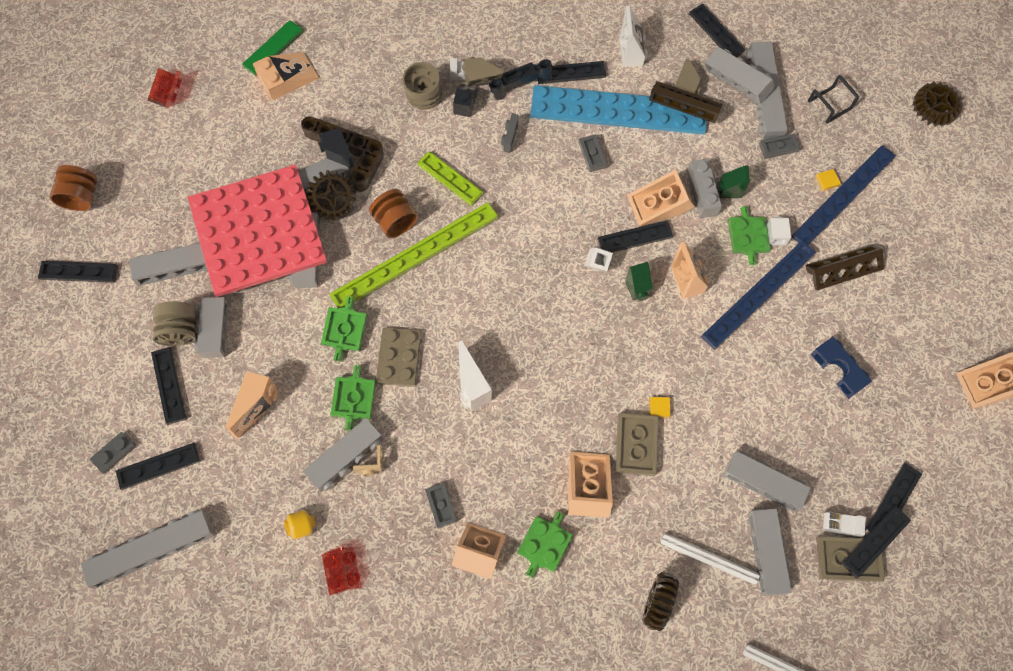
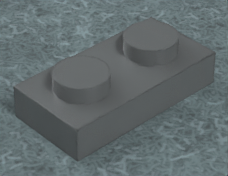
[501,113,519,153]
[759,133,800,159]
[578,134,607,172]
[90,431,136,474]
[425,483,457,529]

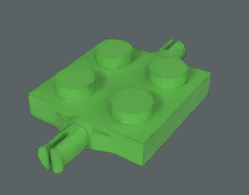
[728,206,770,265]
[321,297,367,362]
[330,365,376,431]
[517,511,573,578]

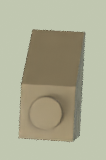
[462,57,503,87]
[675,58,701,95]

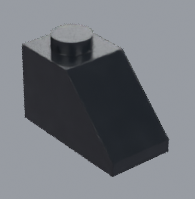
[453,84,478,117]
[318,127,354,168]

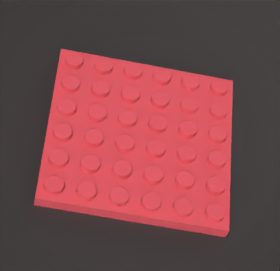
[188,164,327,297]

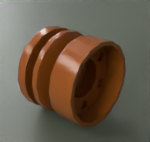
[49,165,98,211]
[369,189,419,239]

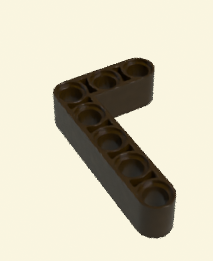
[301,116,384,192]

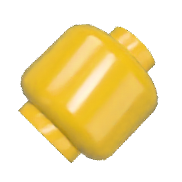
[283,510,316,540]

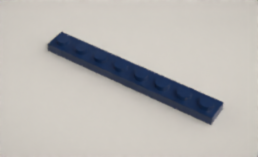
[791,145,896,245]
[701,240,816,350]

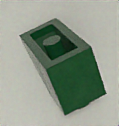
[716,165,750,199]
[625,261,653,301]

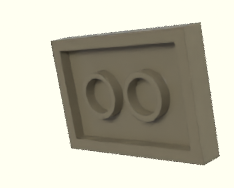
[376,328,421,387]
[615,413,658,476]
[816,537,884,582]

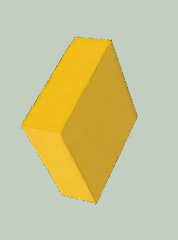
[816,169,841,191]
[649,397,670,418]

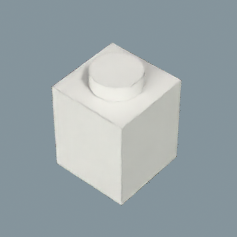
[766,216,791,245]
[584,247,613,272]

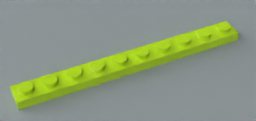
[329,202,498,308]

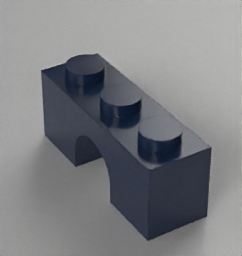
[810,336,872,399]

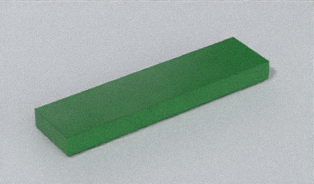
[242,20,303,76]

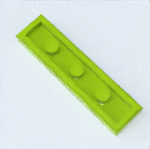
[417,151,483,206]

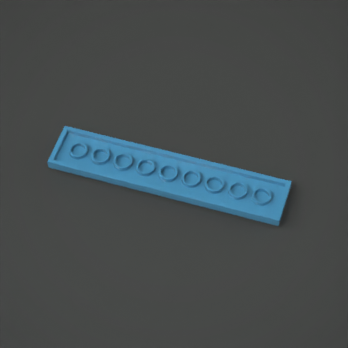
[530,85,706,135]

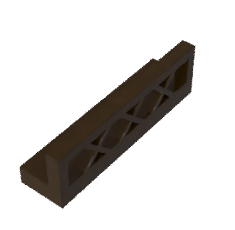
[649,81,723,123]
[805,244,884,291]

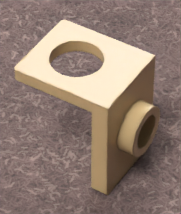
[353,445,382,476]

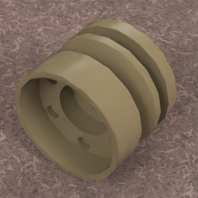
[402,62,443,110]
[153,301,196,346]

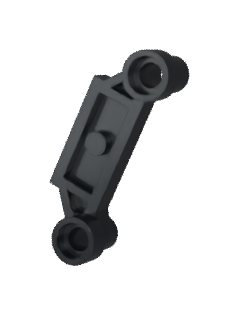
[489,59,553,100]

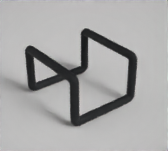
[808,75,859,123]

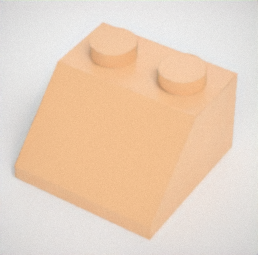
[452,522,506,579]

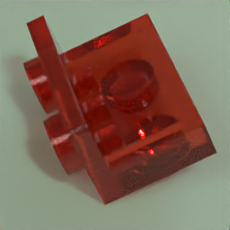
[147,68,182,108]
[321,547,361,596]

